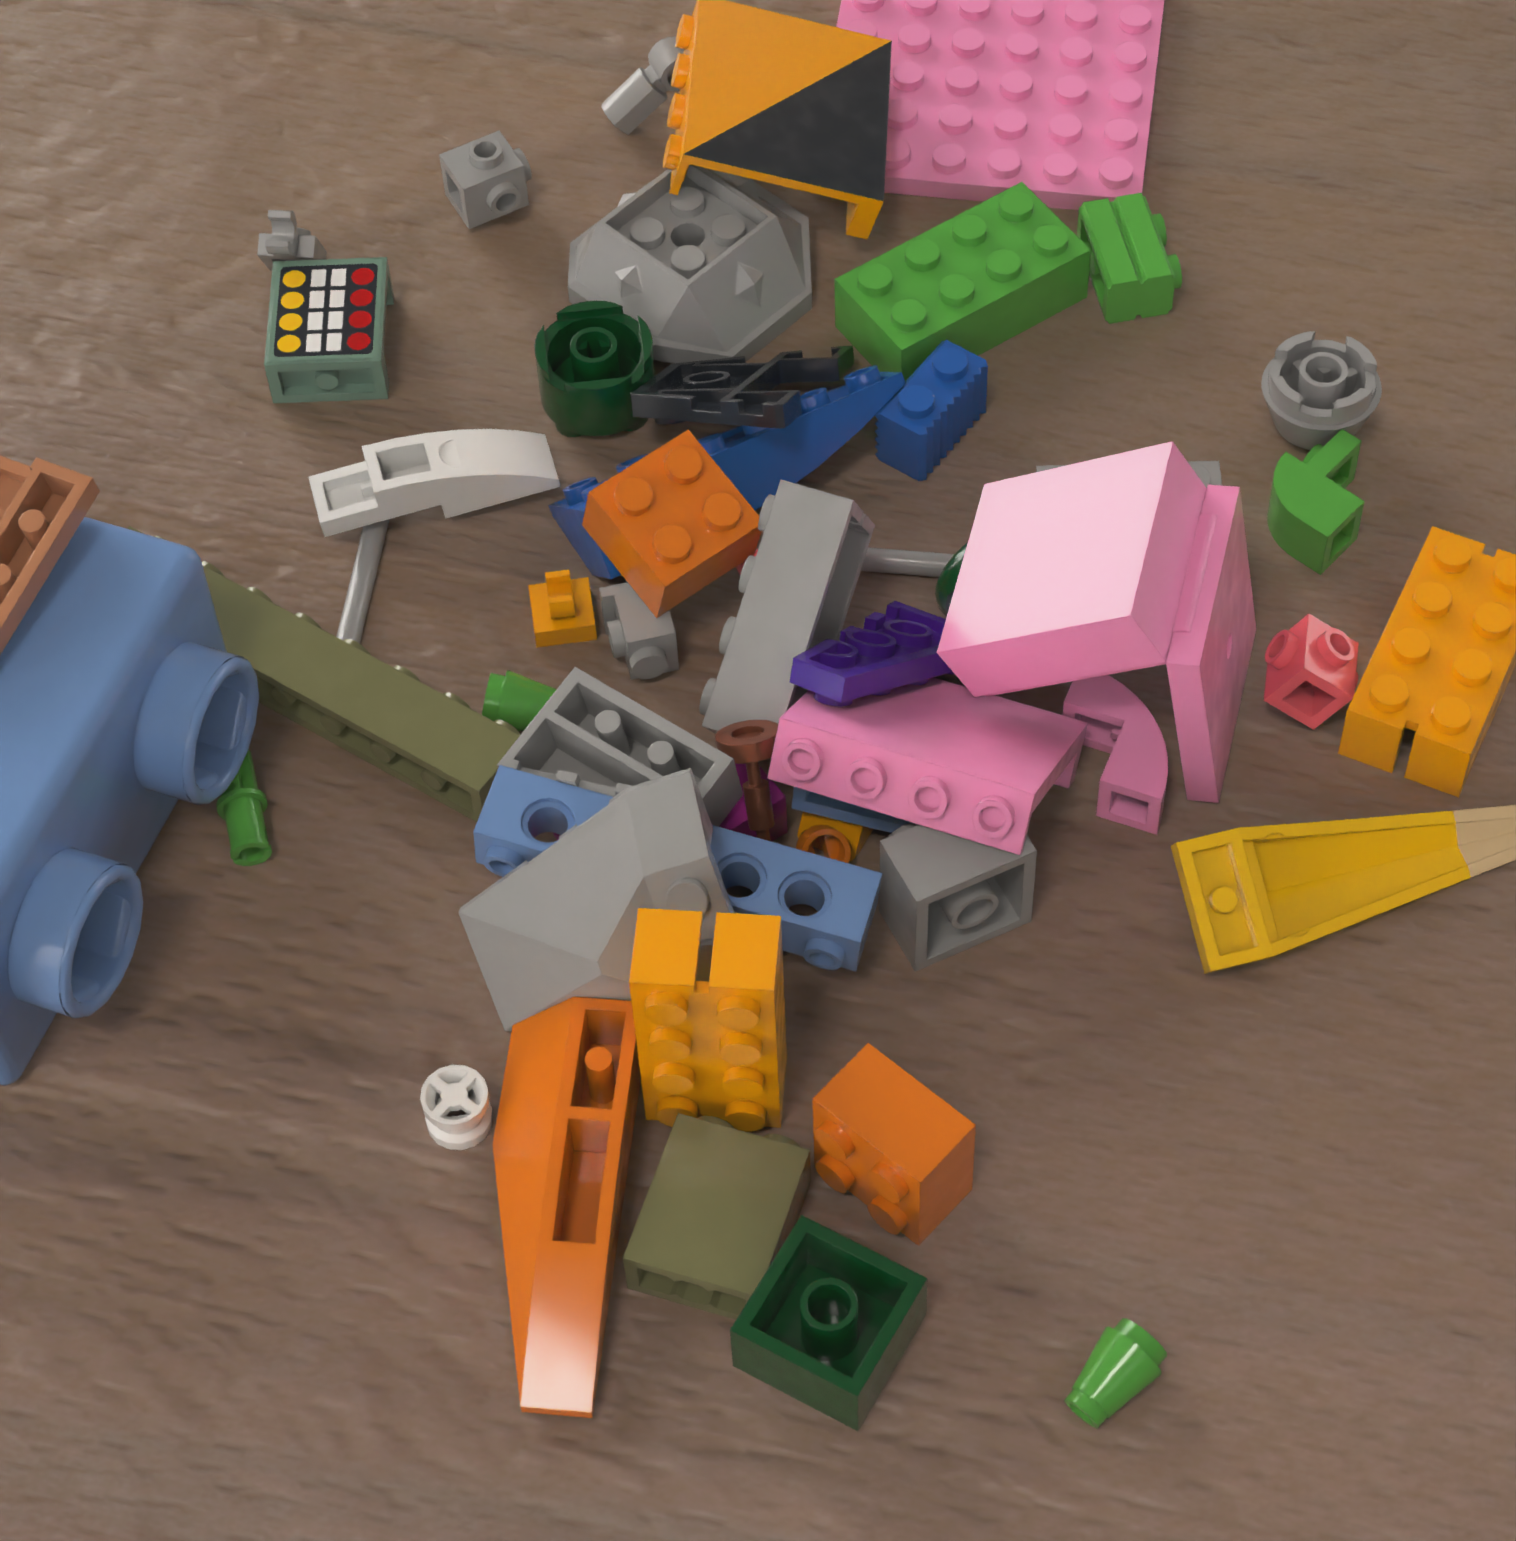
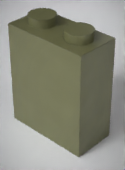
[623,1113,811,1320]

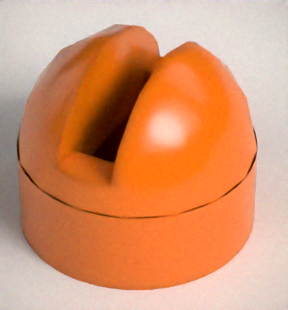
[796,825,851,864]

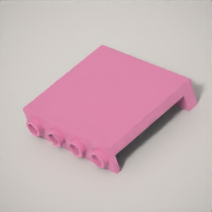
[767,677,1088,855]

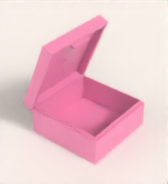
[937,441,1256,803]

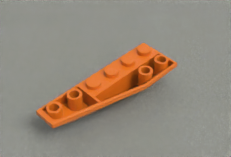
[492,996,641,1418]

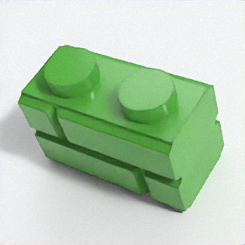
[1077,193,1182,324]

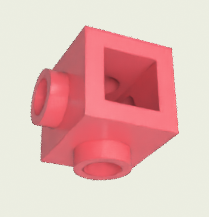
[1264,614,1359,730]

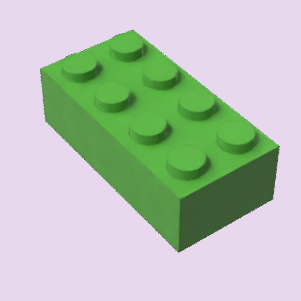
[834,182,1091,381]

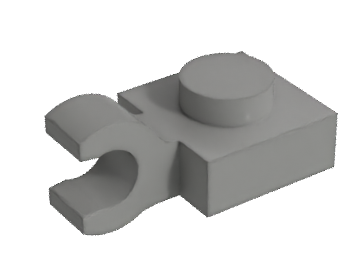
[257,210,327,270]

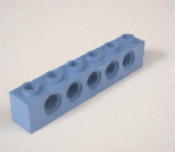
[473,765,882,971]

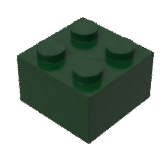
[730,1215,928,1431]

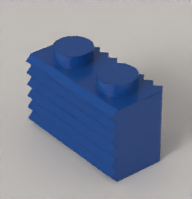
[875,340,988,481]

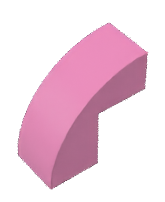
[1063,675,1168,835]

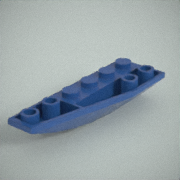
[548,365,906,579]

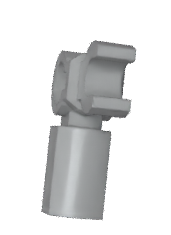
[601,37,684,135]

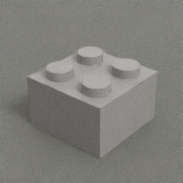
[879,823,1037,971]

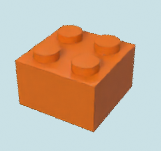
[582,429,761,618]
[812,1043,976,1246]

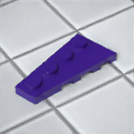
[789,601,955,706]

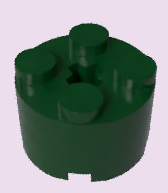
[534,301,655,437]

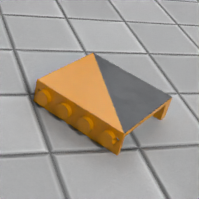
[663,0,892,239]

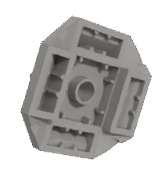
[568,165,812,363]

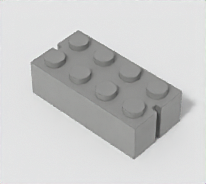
[699,480,875,734]

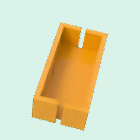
[1338,526,1516,798]
[629,908,787,1132]

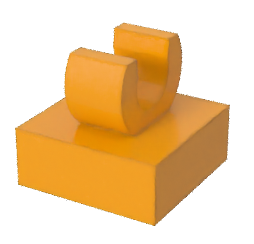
[528,569,597,648]

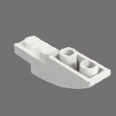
[308,429,560,537]

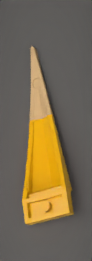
[1171,805,1516,974]

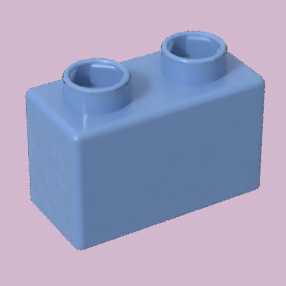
[0,517,259,1086]

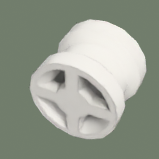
[420,1065,494,1150]

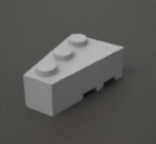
[496,667,743,827]

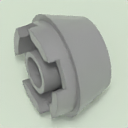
[1261,331,1382,450]

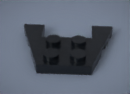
[631,345,855,429]

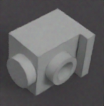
[599,582,679,680]

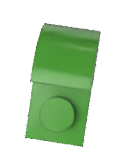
[1267,430,1365,575]

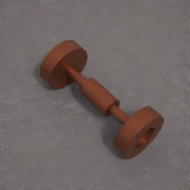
[715,720,793,889]

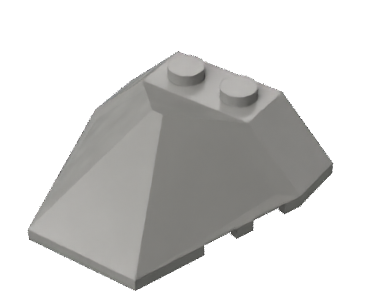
[458,768,734,1031]

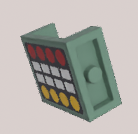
[264,257,394,403]

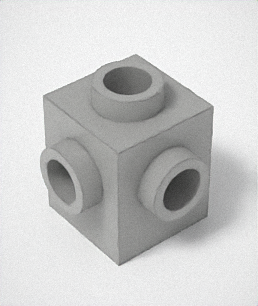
[439,130,532,229]

